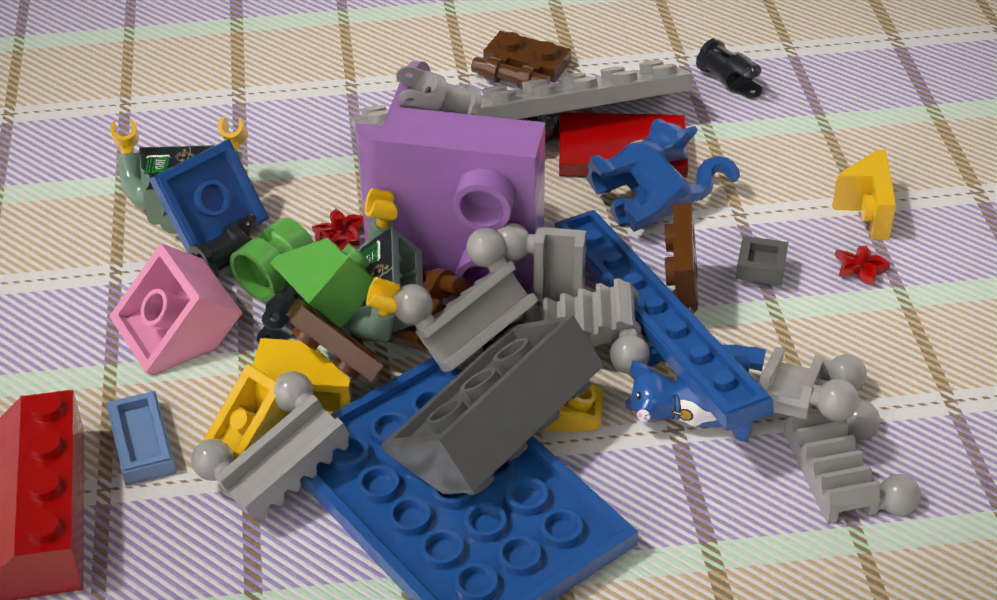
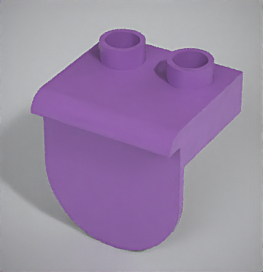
[356,61,545,294]

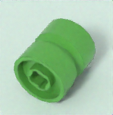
[230,217,314,302]

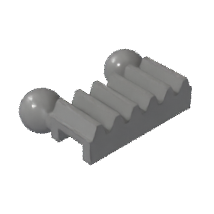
[496,222,587,326]
[394,227,539,372]
[524,278,650,374]
[759,347,867,421]
[191,371,350,520]
[783,400,921,524]

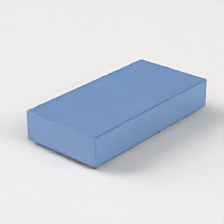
[106,391,176,486]

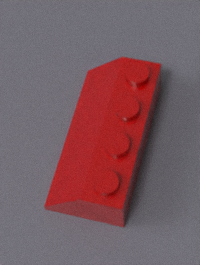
[0,389,84,600]

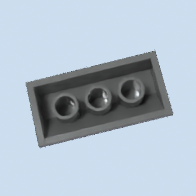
[381,315,604,495]

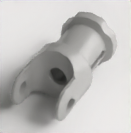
[396,66,482,115]

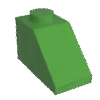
[270,238,374,328]

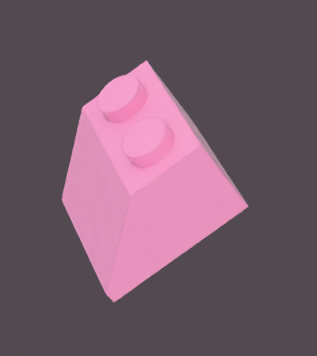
[109,243,243,375]

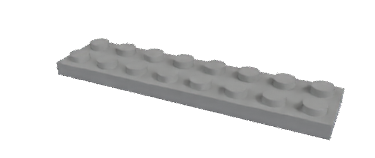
[351,60,693,135]

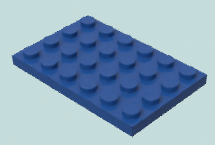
[300,357,638,600]

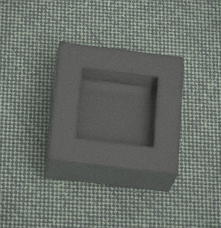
[736,236,789,286]

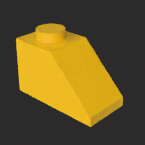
[253,338,352,414]

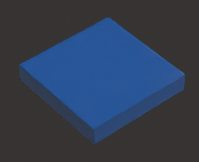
[149,139,270,253]

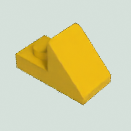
[832,150,896,240]
[202,363,289,460]

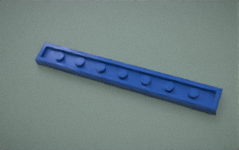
[554,210,774,431]

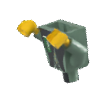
[110,116,248,234]
[343,188,423,343]

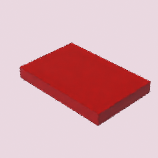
[559,113,688,178]

